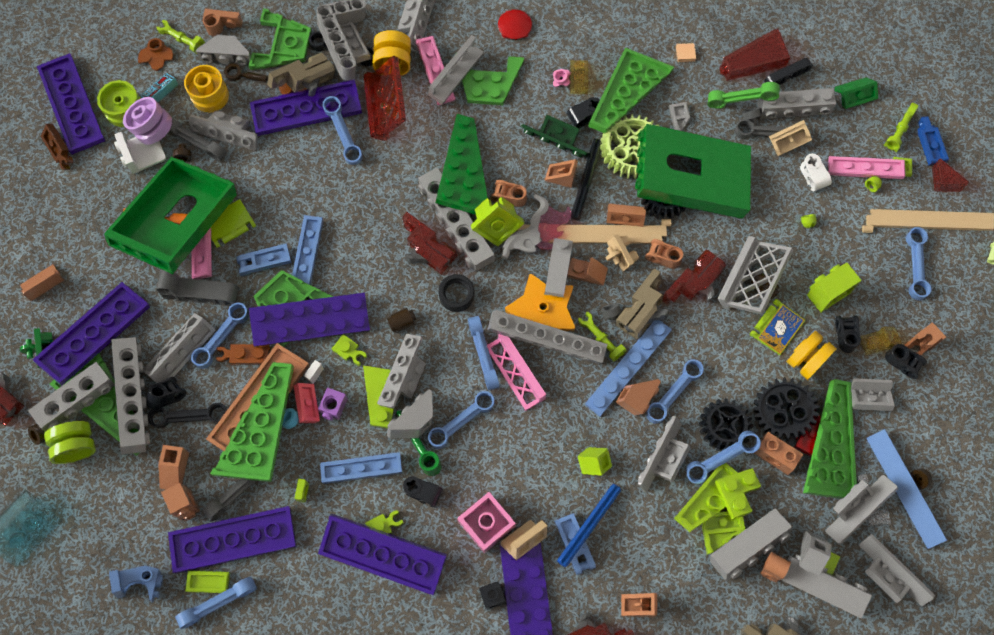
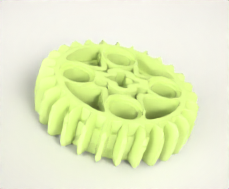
[600,114,659,179]

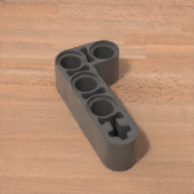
[156,270,239,306]

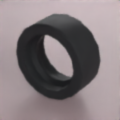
[438,274,475,312]

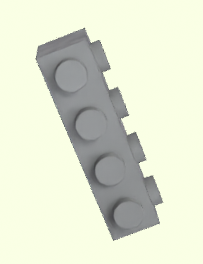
[757,88,836,119]
[710,508,792,581]
[781,554,872,619]

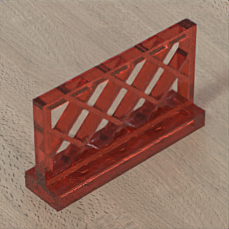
[363,56,406,141]

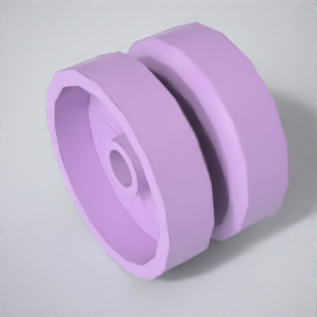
[123,97,172,145]

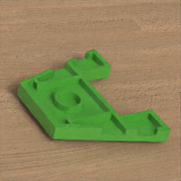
[249,8,312,70]
[462,56,524,105]
[253,270,333,347]

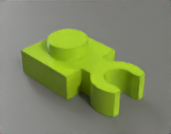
[331,334,367,366]
[365,510,404,534]

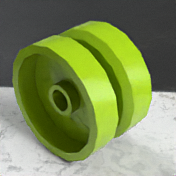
[97,80,141,127]
[44,421,96,464]

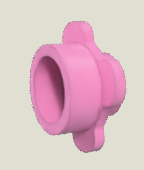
[553,69,570,87]

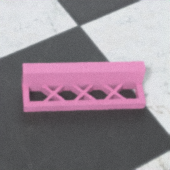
[487,334,546,411]

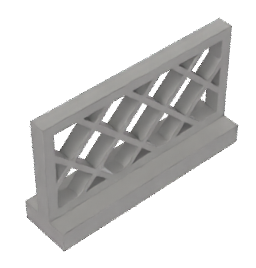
[718,236,793,315]

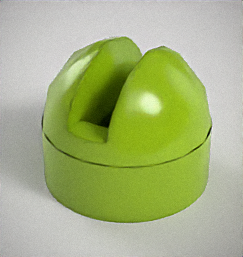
[865,176,882,192]
[801,214,817,229]

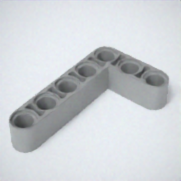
[317,0,366,81]

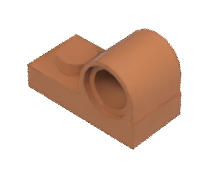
[203,9,243,36]

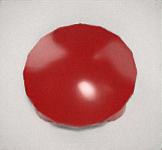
[498,9,532,40]

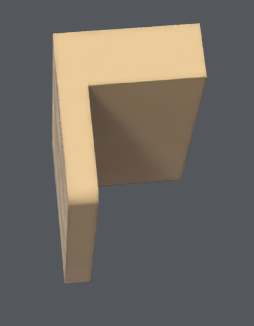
[501,520,547,560]

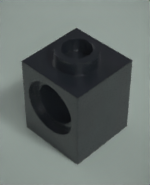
[479,581,505,610]

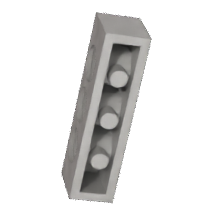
[28,362,115,432]

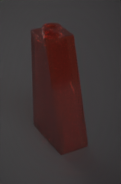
[719,28,790,81]

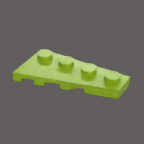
[674,463,747,532]

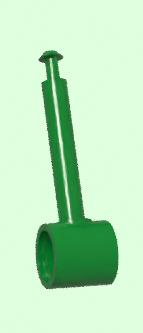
[396,410,442,476]

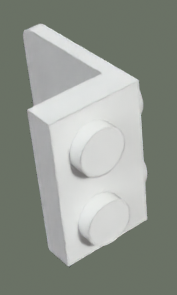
[114,132,166,174]

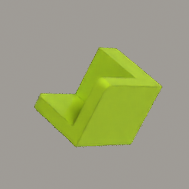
[578,447,612,476]

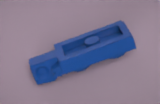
[917,116,949,166]

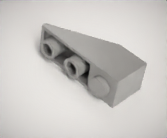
[799,529,831,576]

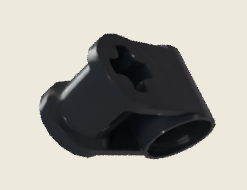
[566,97,600,129]
[835,315,861,353]
[885,344,927,379]
[146,377,187,410]
[403,476,443,508]

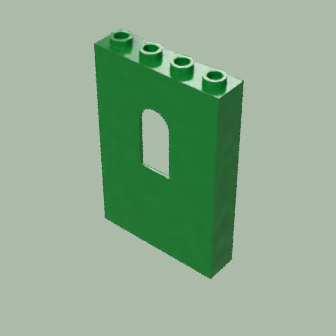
[635,124,751,219]
[104,157,237,274]

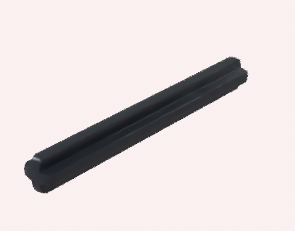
[571,138,602,220]

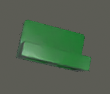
[834,77,879,109]

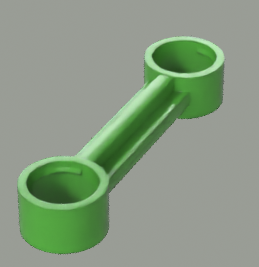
[708,82,780,109]

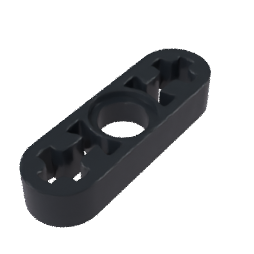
[764,58,813,85]

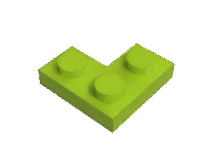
[715,468,761,520]

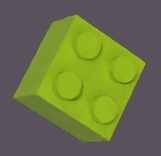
[807,262,862,313]

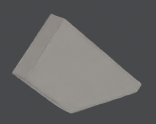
[669,102,691,131]

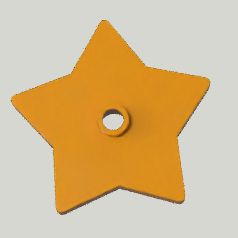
[505,274,575,345]

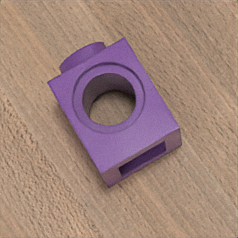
[318,388,348,421]

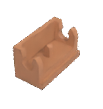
[905,322,946,355]

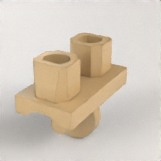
[606,234,639,272]

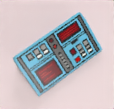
[140,73,179,102]

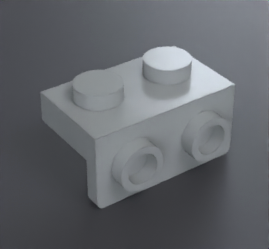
[851,379,895,411]

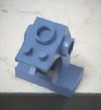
[109,566,163,603]

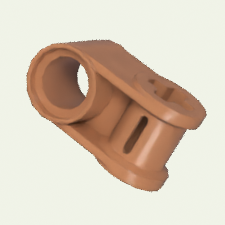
[490,180,527,207]
[645,239,683,269]
[760,552,791,582]

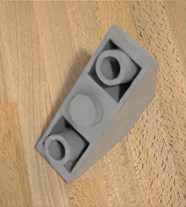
[196,35,251,66]
[387,389,433,438]

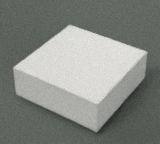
[304,360,324,384]

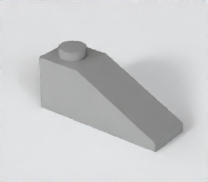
[545,238,573,297]

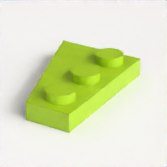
[363,365,394,429]

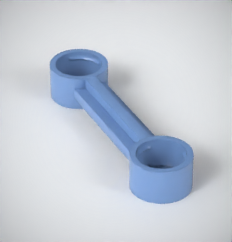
[323,96,362,165]
[906,227,931,301]
[191,302,249,369]
[467,316,500,391]
[646,359,704,424]
[428,391,494,449]
[686,431,761,484]
[175,577,257,629]

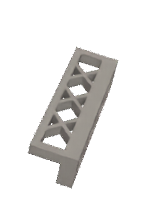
[428,35,484,105]
[143,313,216,383]

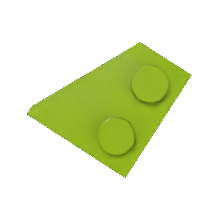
[702,511,745,555]

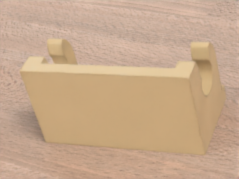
[769,120,812,156]

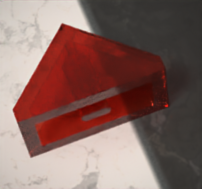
[932,159,969,192]

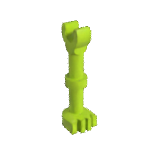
[156,20,205,54]
[884,102,919,152]
[578,312,627,362]

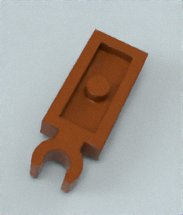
[216,344,270,365]

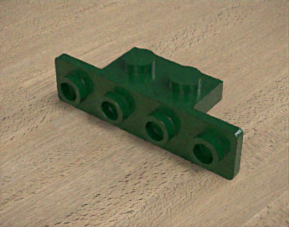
[520,115,589,158]

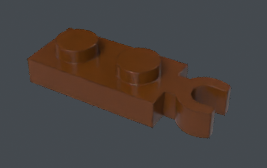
[40,124,74,170]

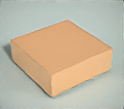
[676,43,696,62]

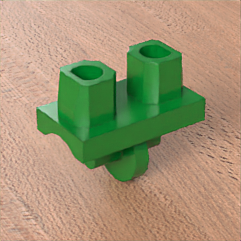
[20,328,53,368]

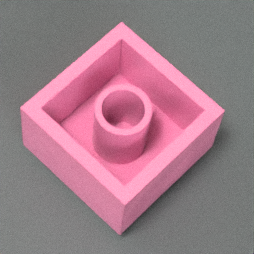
[457,492,516,553]

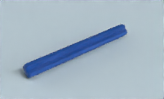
[557,484,621,567]

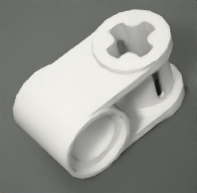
[800,154,832,192]

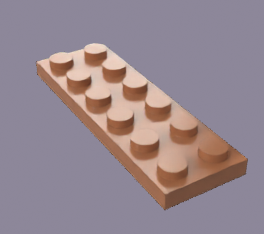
[206,343,310,451]

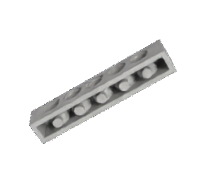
[418,168,495,272]
[487,310,608,364]
[111,337,150,455]

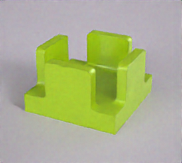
[471,197,525,246]

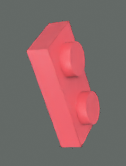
[294,383,320,423]

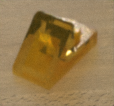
[570,60,589,94]
[860,326,902,356]

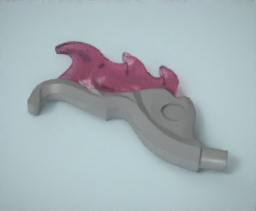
[501,194,571,259]

